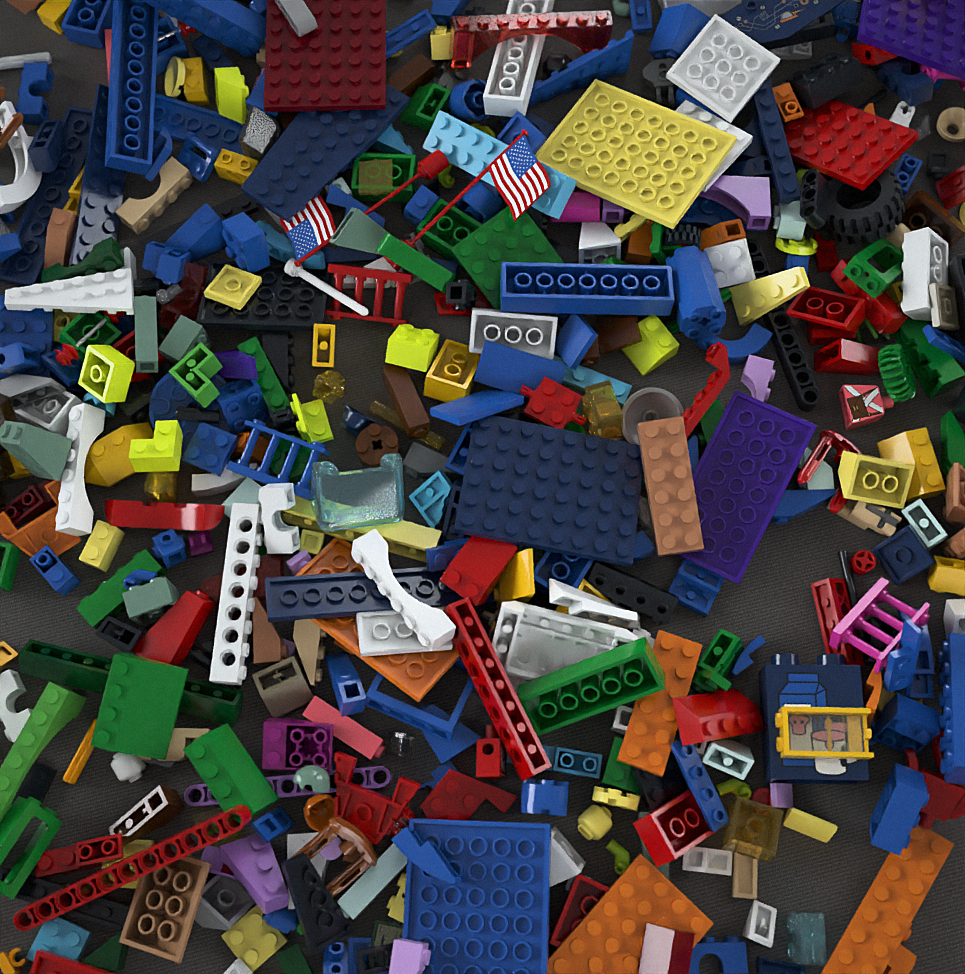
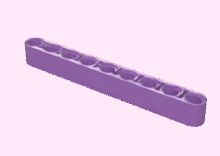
[184,766,392,807]

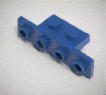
[882,619,923,698]
[670,739,730,832]

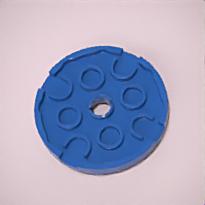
[149,373,230,451]

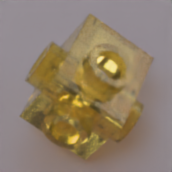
[312,370,346,404]

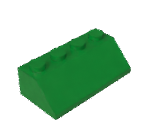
[183,723,279,823]

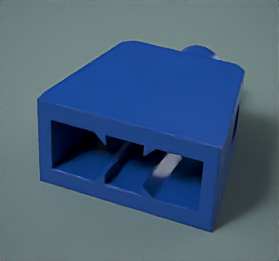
[403,185,442,228]
[0,342,43,375]

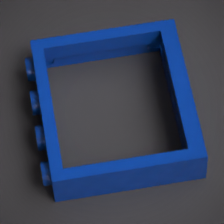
[365,657,475,742]

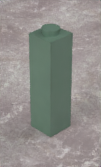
[134,296,158,373]

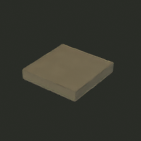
[928,283,960,331]

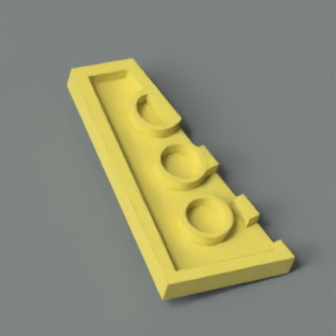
[728,266,810,326]

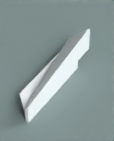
[549,578,641,630]

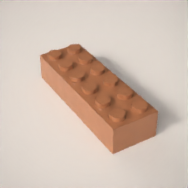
[637,416,704,557]

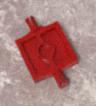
[519,376,587,430]

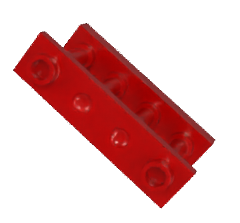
[326,263,414,328]

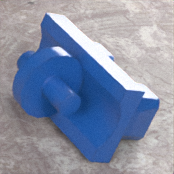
[323,942,348,974]

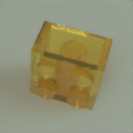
[582,380,623,440]
[721,796,783,863]

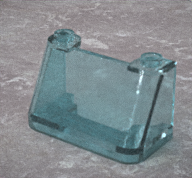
[311,453,405,531]

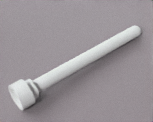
[284,258,369,316]

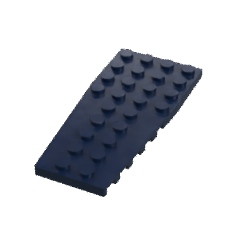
[241,83,410,223]

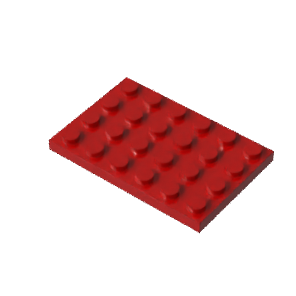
[783,99,918,191]

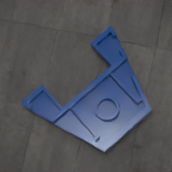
[320,184,386,263]

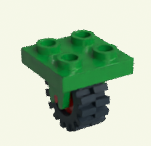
[650,221,701,266]

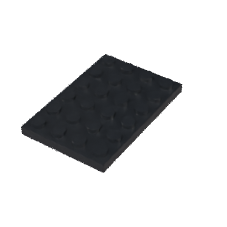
[196,260,332,332]

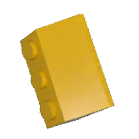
[877,427,946,503]

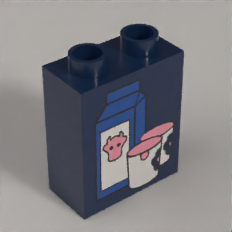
[759,654,869,785]

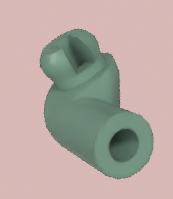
[611,0,631,17]

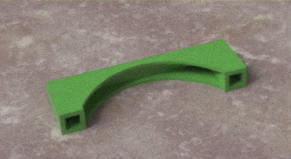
[0,682,87,822]

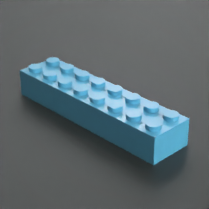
[422,110,577,219]

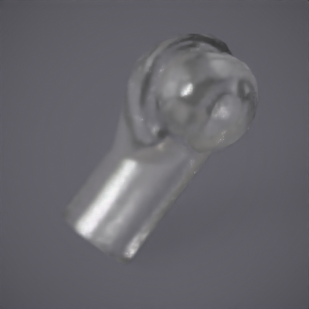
[156,283,182,304]

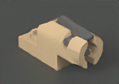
[826,488,902,537]
[139,728,212,767]

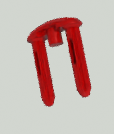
[797,430,862,514]

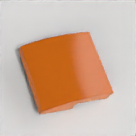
[863,663,882,728]

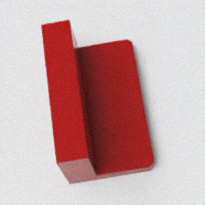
[807,321,856,345]

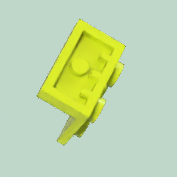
[290,393,334,444]

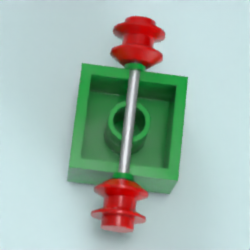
[55,310,126,366]

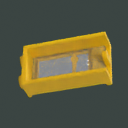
[775,706,874,760]

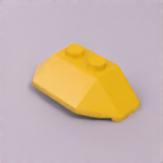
[84,422,154,487]

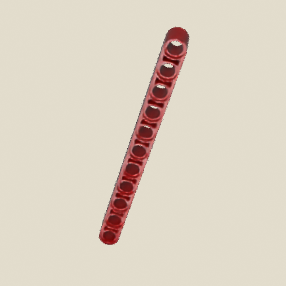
[13,804,251,931]

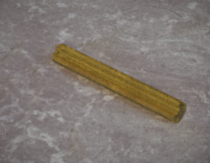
[370,401,446,449]

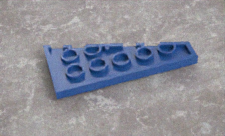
[528,30,634,107]

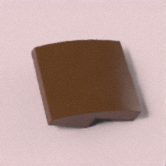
[596,314,642,355]

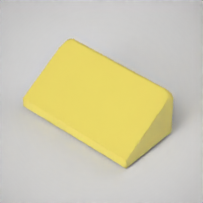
[783,808,838,843]

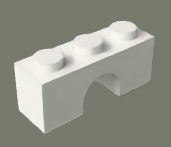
[258,483,301,554]
[0,669,33,743]

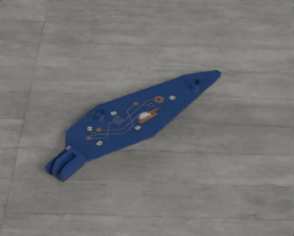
[720,0,846,44]

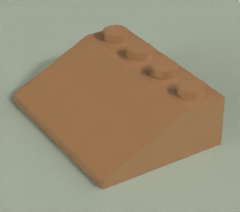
[119,845,211,963]

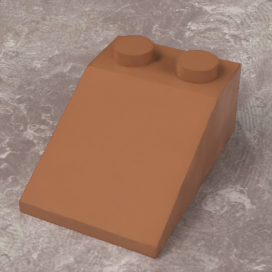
[943,462,965,526]

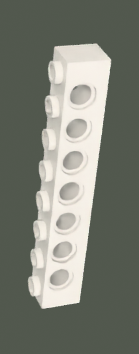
[209,503,263,685]

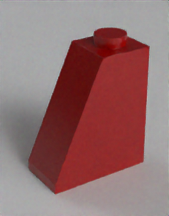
[814,338,880,376]

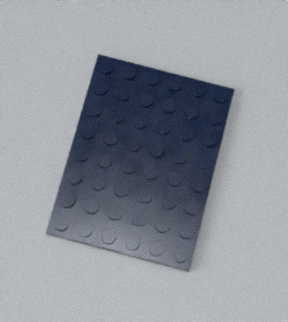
[453,415,643,567]

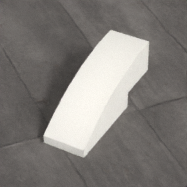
[192,463,259,497]

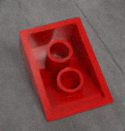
[439,536,519,606]

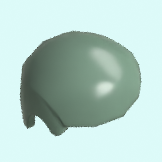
[294,765,330,793]

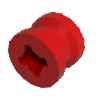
[849,550,876,575]

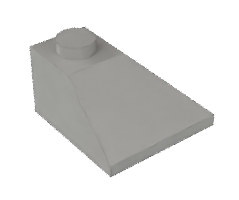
[194,875,255,931]

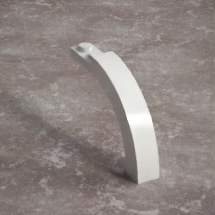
[0,101,42,214]

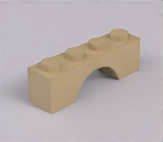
[115,157,194,235]

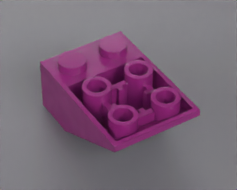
[262,717,333,771]

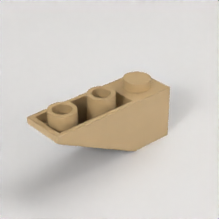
[293,619,328,687]

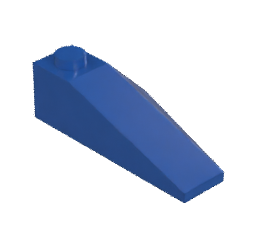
[164,203,227,263]

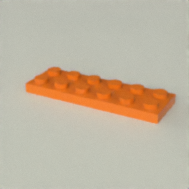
[617,630,703,777]

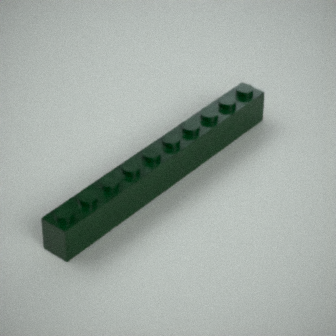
[19,639,243,727]

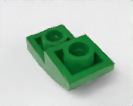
[691,670,732,694]

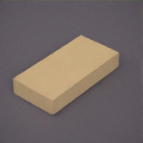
[732,848,758,899]

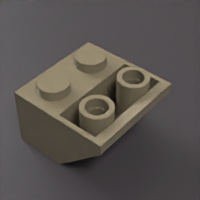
[252,656,314,718]

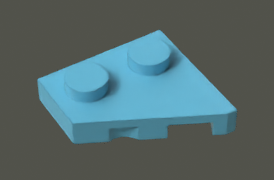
[409,470,453,529]

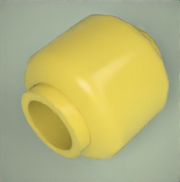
[578,805,613,840]

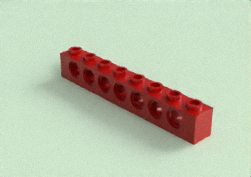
[443,597,552,781]

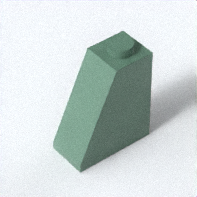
[328,208,390,255]

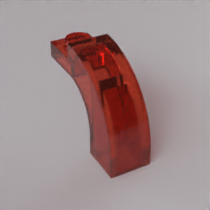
[159,262,208,329]

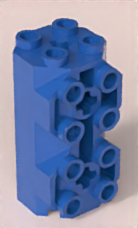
[665,245,726,339]

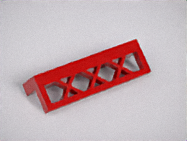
[810,578,865,667]

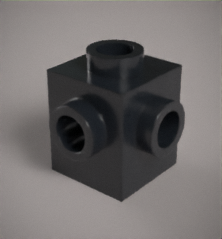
[446,280,478,311]

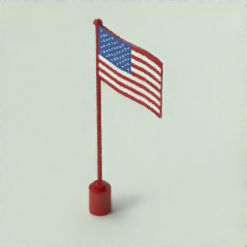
[383,129,551,272]
[279,149,449,267]

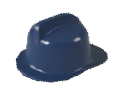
[340,402,386,435]

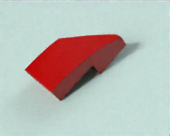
[813,232,839,272]

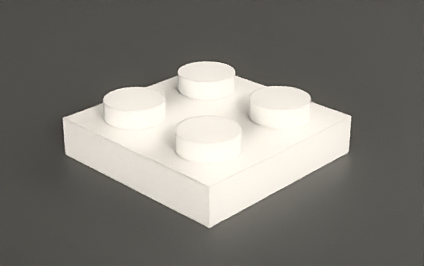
[704,238,756,288]

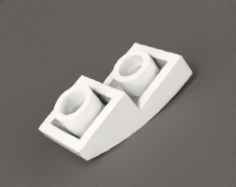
[769,42,812,60]

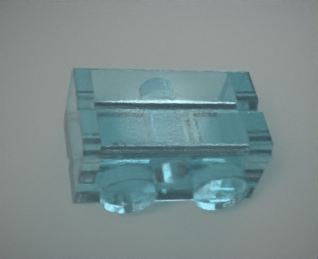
[787,912,827,965]

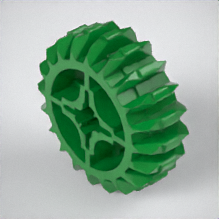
[878,344,916,402]

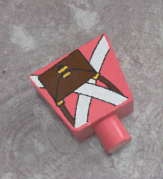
[838,385,894,430]

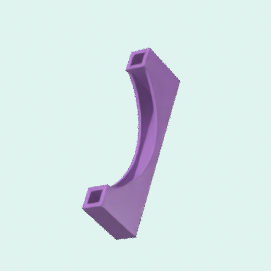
[602,175,771,230]

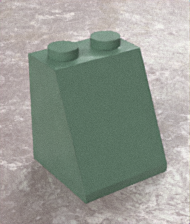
[0,421,73,481]

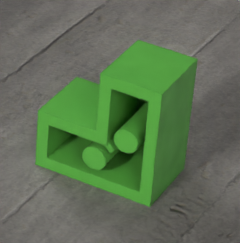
[169,342,223,409]

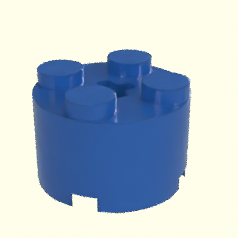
[447,79,491,124]
[455,182,503,224]
[520,779,569,816]

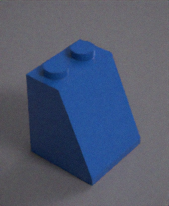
[648,3,711,60]

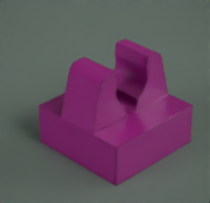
[187,530,215,558]

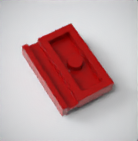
[934,165,965,210]

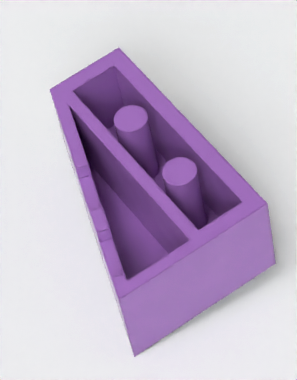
[220,833,288,914]

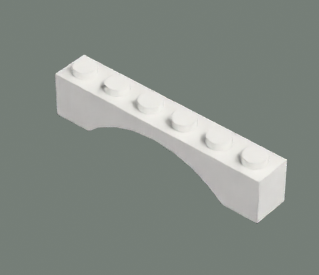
[55,403,106,537]
[351,529,456,652]

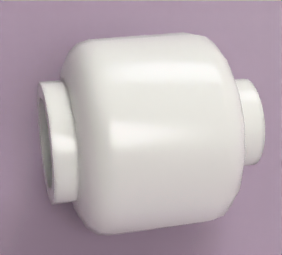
[111,753,146,783]

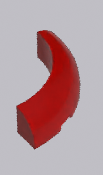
[105,500,225,531]

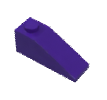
[213,349,258,379]

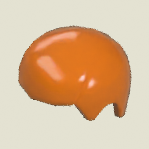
[303,793,335,832]

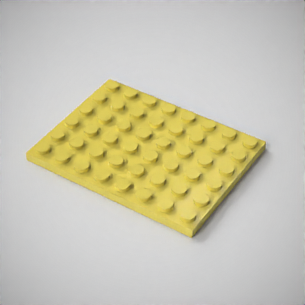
[535,79,737,229]

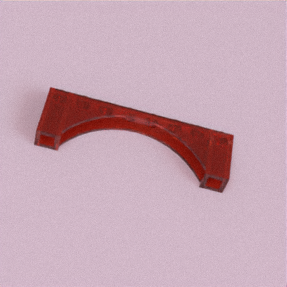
[449,10,613,68]

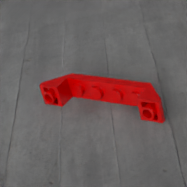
[682,341,731,439]

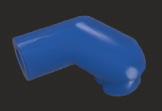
[123,569,158,589]

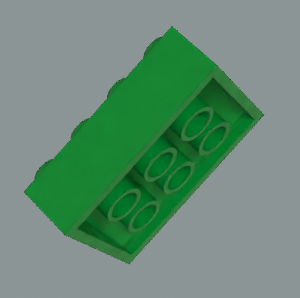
[90,652,189,760]

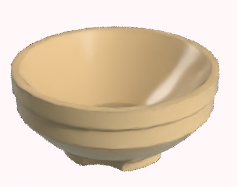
[937,107,965,142]

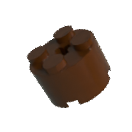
[355,423,401,473]

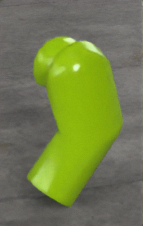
[715,778,752,800]
[606,839,630,875]

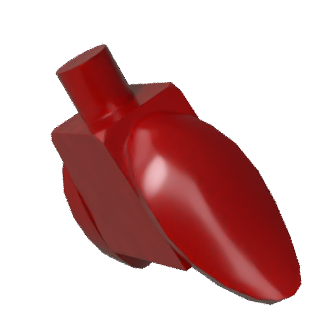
[904,749,965,829]

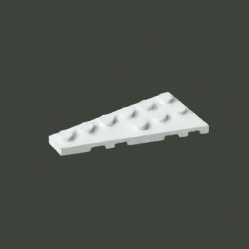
[4,268,134,315]

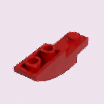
[36,833,124,878]

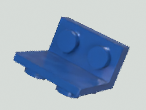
[215,378,269,435]

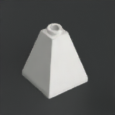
[579,218,621,264]
[550,826,586,887]

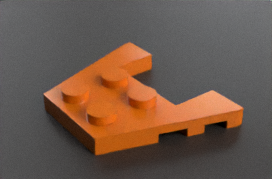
[0,479,81,557]

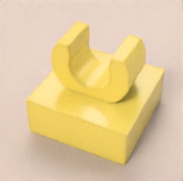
[298,529,325,555]

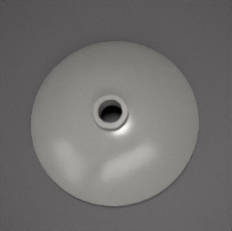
[620,387,684,445]

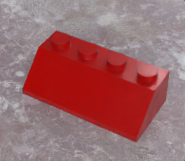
[672,688,764,746]

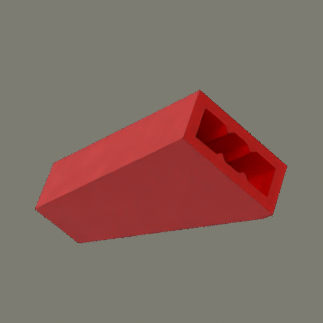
[133,590,215,667]

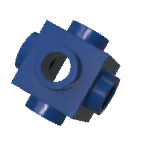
[151,529,187,568]

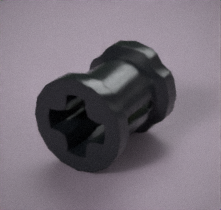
[268,406,295,430]

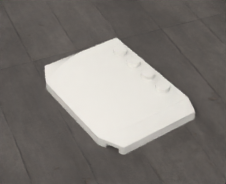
[492,601,638,709]

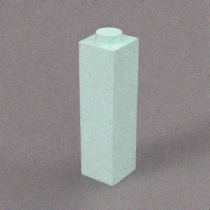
[337,843,407,920]

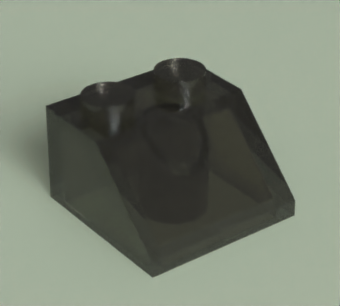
[239,105,283,163]

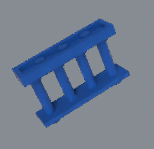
[226,419,331,501]

